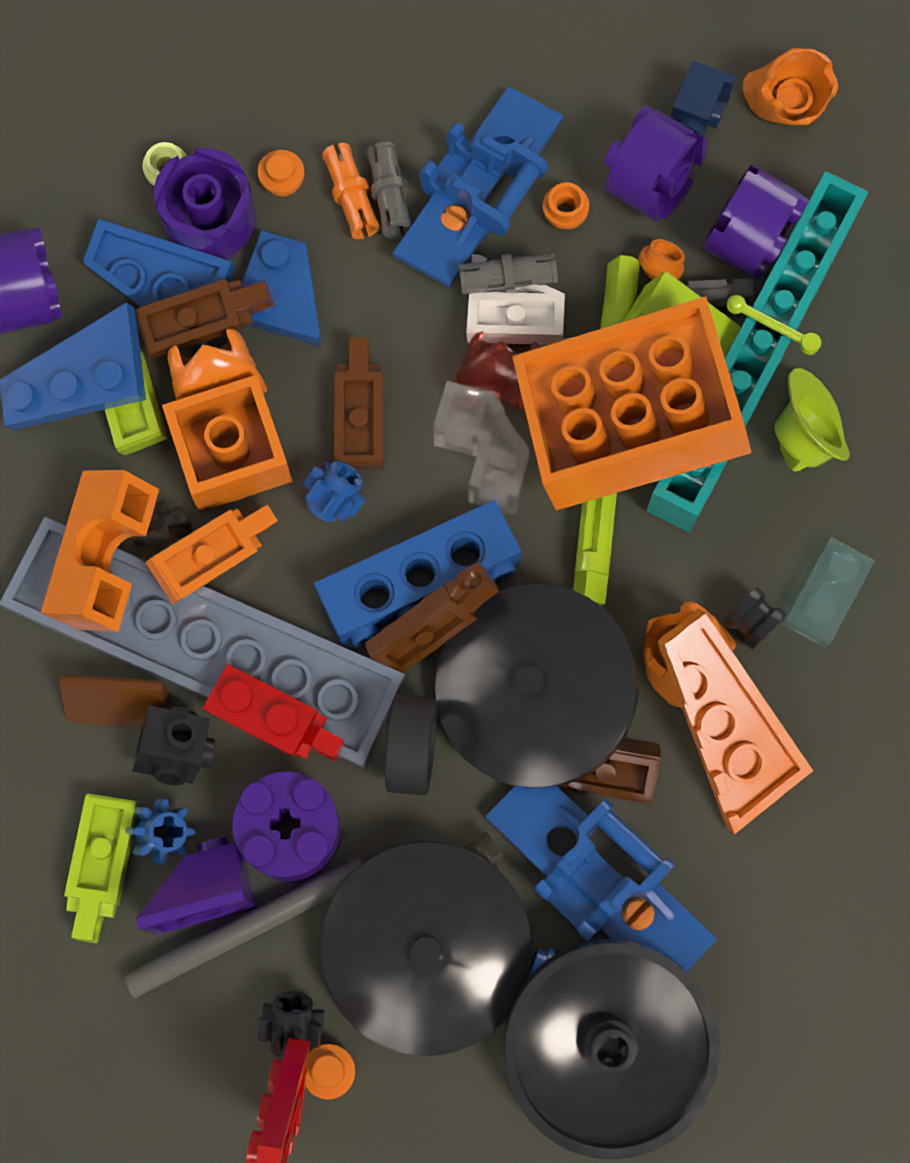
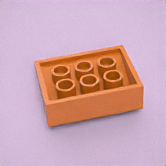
[512,296,752,511]

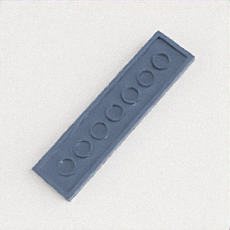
[0,517,405,769]

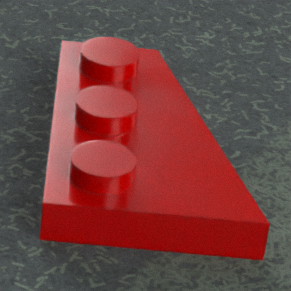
[246,1038,310,1163]

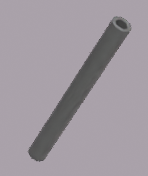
[123,855,362,999]

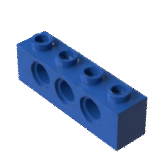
[314,500,522,647]

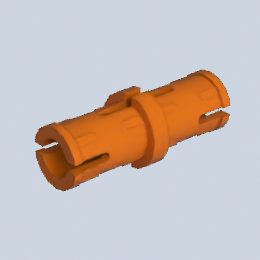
[322,143,380,239]

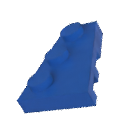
[82,219,235,351]
[0,302,146,430]

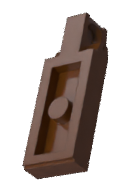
[135,279,275,359]
[334,337,384,470]
[365,562,499,673]

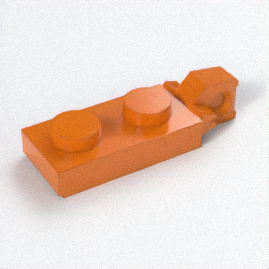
[145,504,278,605]

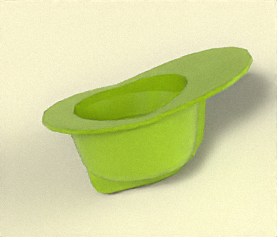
[774,368,850,472]

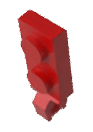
[202,664,345,762]

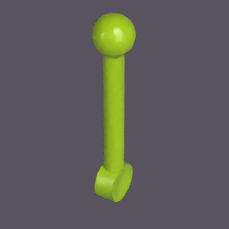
[727,295,821,355]

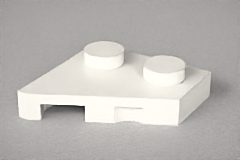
[466,254,565,345]

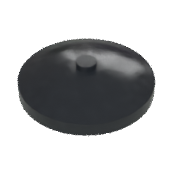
[435,584,639,789]
[321,840,532,1056]
[504,939,720,1159]

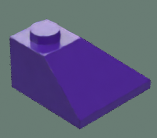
[136,837,257,936]

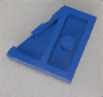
[242,230,321,346]

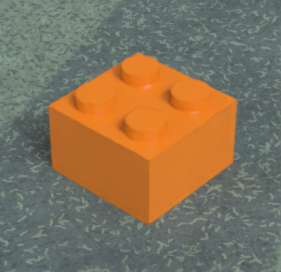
[162,375,292,512]

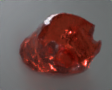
[453,331,542,413]

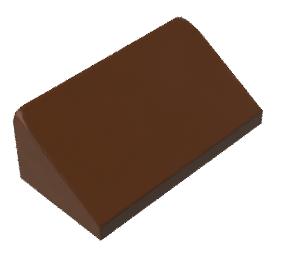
[59,675,170,727]
[558,738,661,804]

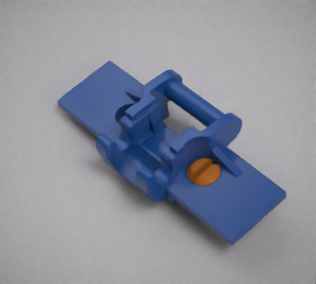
[393,87,564,288]
[485,786,717,971]

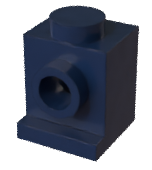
[671,61,737,137]

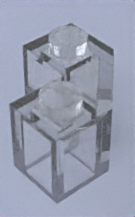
[434,381,530,514]

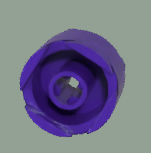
[604,105,708,222]
[154,148,256,260]
[701,164,809,279]
[0,227,62,335]
[232,772,342,882]

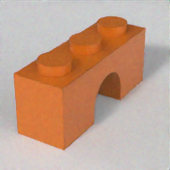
[40,470,159,632]

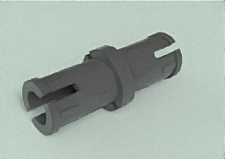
[367,142,412,239]
[459,252,558,295]

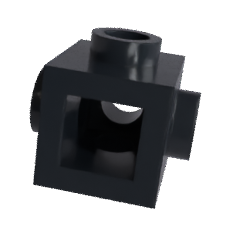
[132,705,215,786]

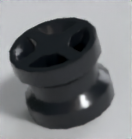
[723,587,787,650]

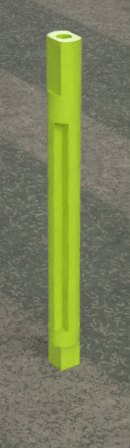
[573,255,640,606]

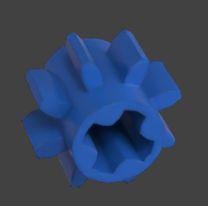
[302,461,366,522]
[125,799,195,865]

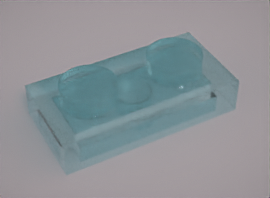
[782,537,875,648]

